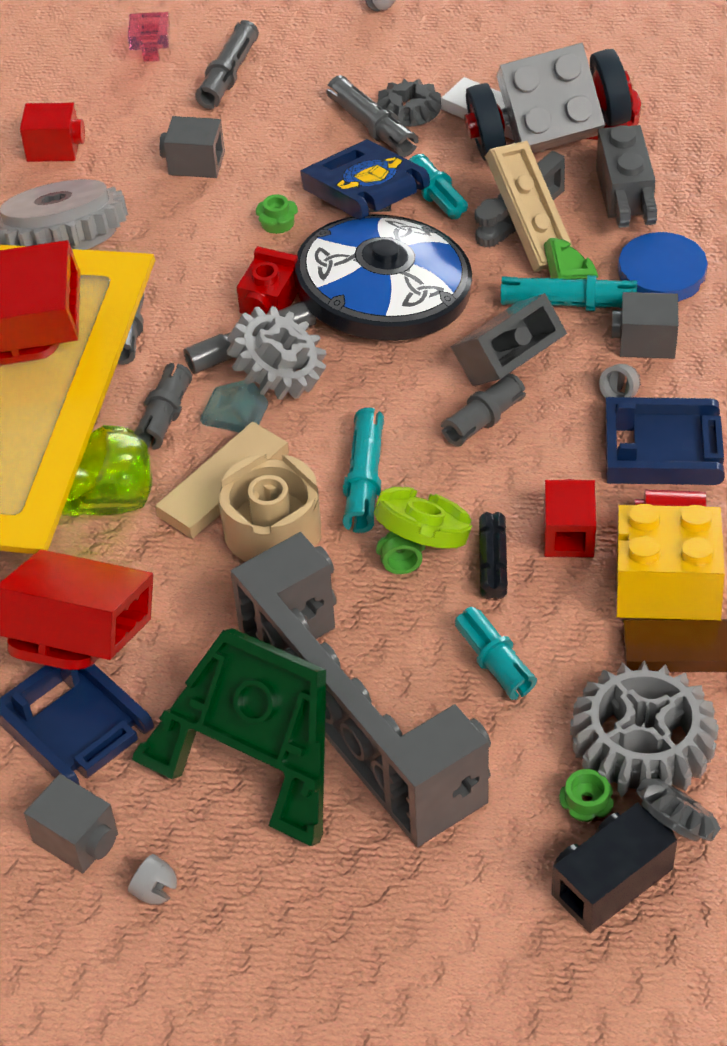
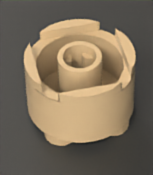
[219,454,322,562]

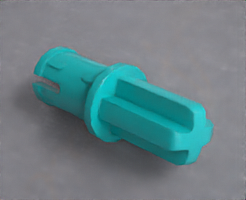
[409,154,468,220]
[455,607,537,700]

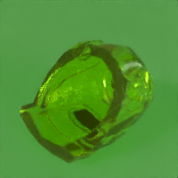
[61,425,153,517]

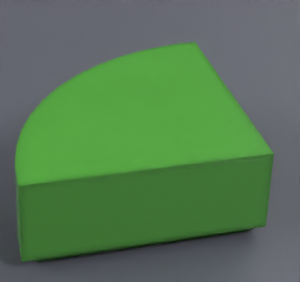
[544,238,598,280]

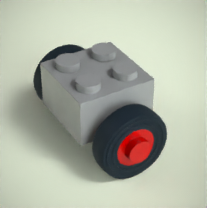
[464,42,632,161]

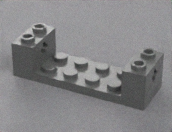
[230,532,491,848]

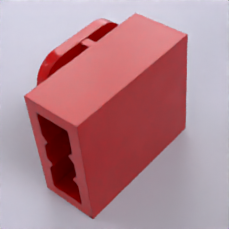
[0,240,81,365]
[0,549,153,670]

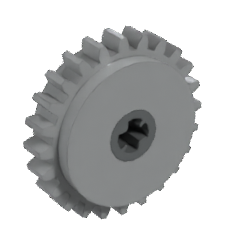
[0,179,128,250]

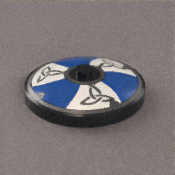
[294,214,472,340]

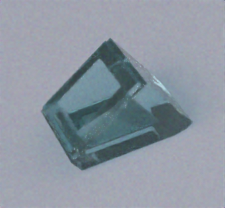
[200,380,268,432]

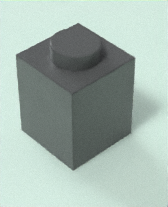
[159,116,225,178]
[611,292,679,359]
[24,774,118,874]

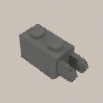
[596,125,657,228]

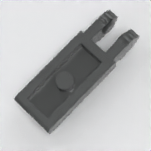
[474,150,565,248]

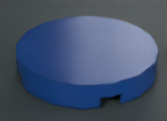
[618,232,708,302]

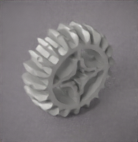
[570,661,719,800]

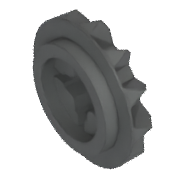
[377,78,441,126]
[636,779,721,842]

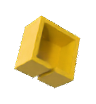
[616,504,725,621]

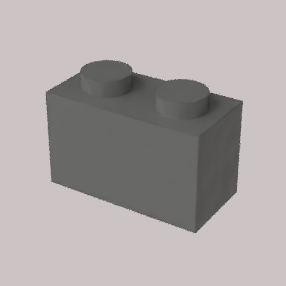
[450,293,567,386]

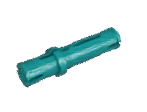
[501,275,637,311]
[343,408,384,533]

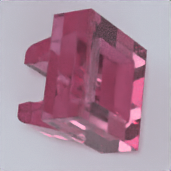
[128,12,170,62]

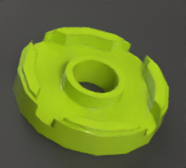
[373,487,472,548]

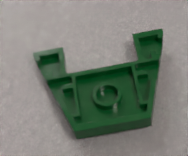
[132,628,326,846]

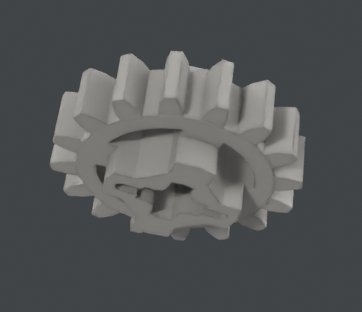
[227,306,326,400]

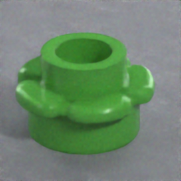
[256,194,298,234]
[376,531,425,574]
[559,769,614,822]

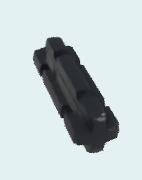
[479,512,508,599]

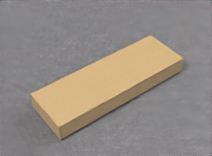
[485,141,573,272]
[155,421,289,539]

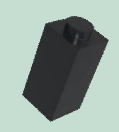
[552,802,677,933]

